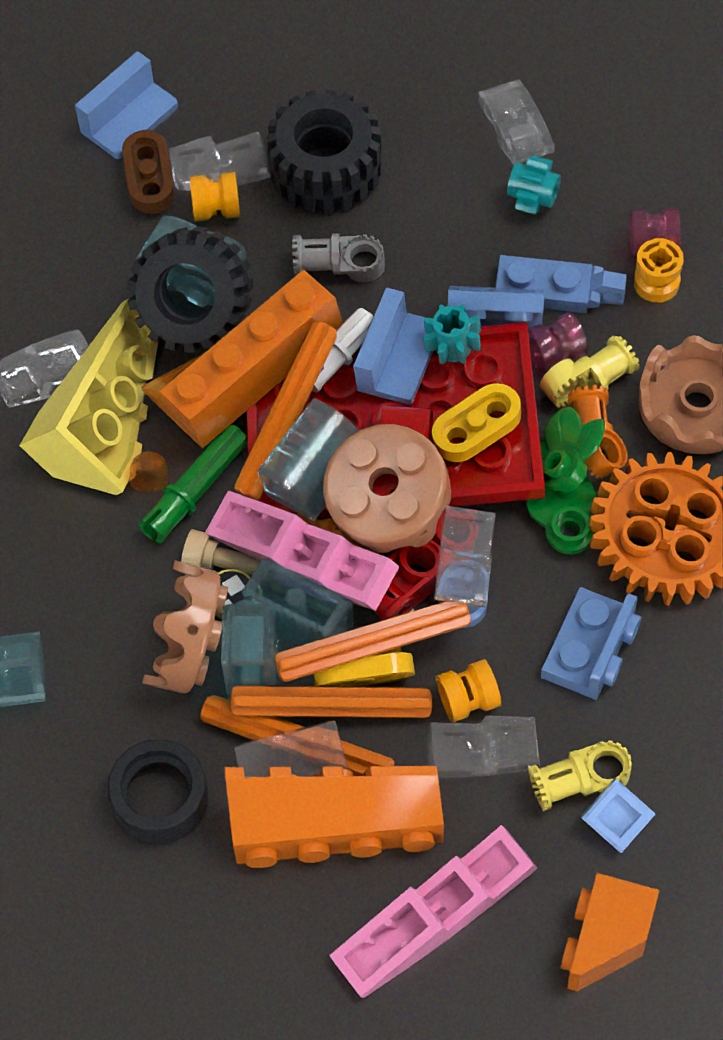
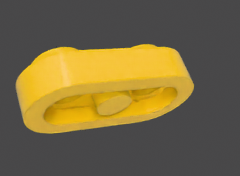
[432,384,521,462]
[313,647,415,687]

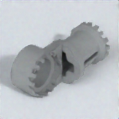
[292,233,385,283]

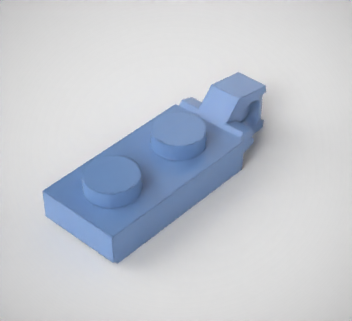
[496,255,626,313]

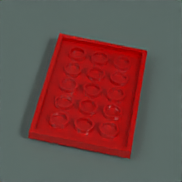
[247,322,545,520]

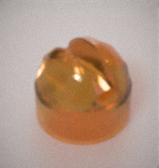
[129,451,168,493]

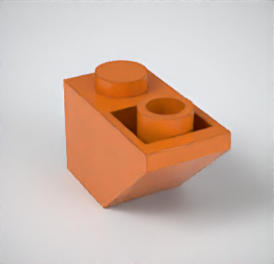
[561,873,659,992]

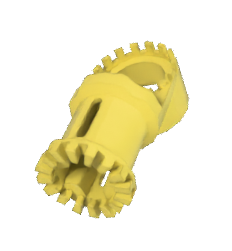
[539,336,640,408]
[527,740,632,811]

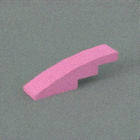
[205,491,399,611]
[329,825,538,998]

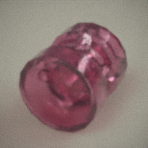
[629,208,681,256]
[528,312,588,373]

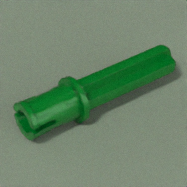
[138,425,248,543]

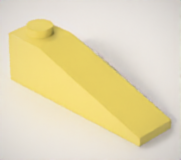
[19,299,158,495]

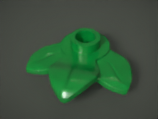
[540,406,605,493]
[527,475,599,554]

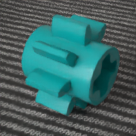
[507,155,561,215]
[423,304,481,364]

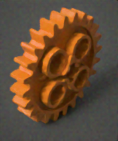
[589,452,723,606]

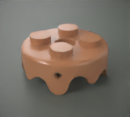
[638,335,723,454]
[323,424,451,553]
[142,560,228,694]

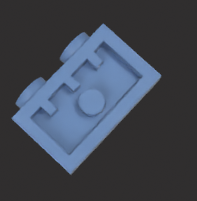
[448,286,544,337]
[541,587,642,700]

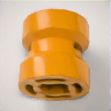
[190,172,240,222]
[634,238,684,302]
[436,659,501,723]

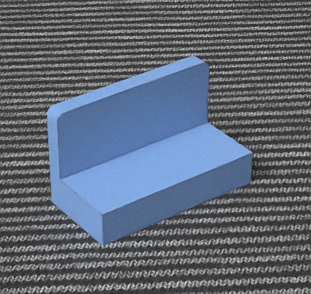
[75,51,178,159]
[353,288,433,405]

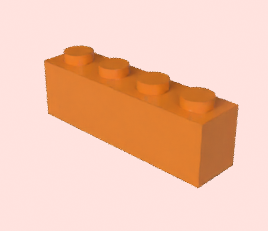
[141,269,343,449]
[225,766,444,868]

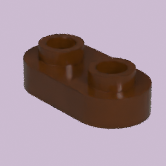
[122,130,175,214]

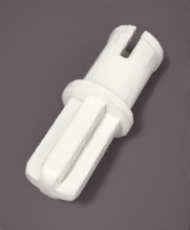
[312,308,374,393]

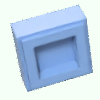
[581,778,655,853]

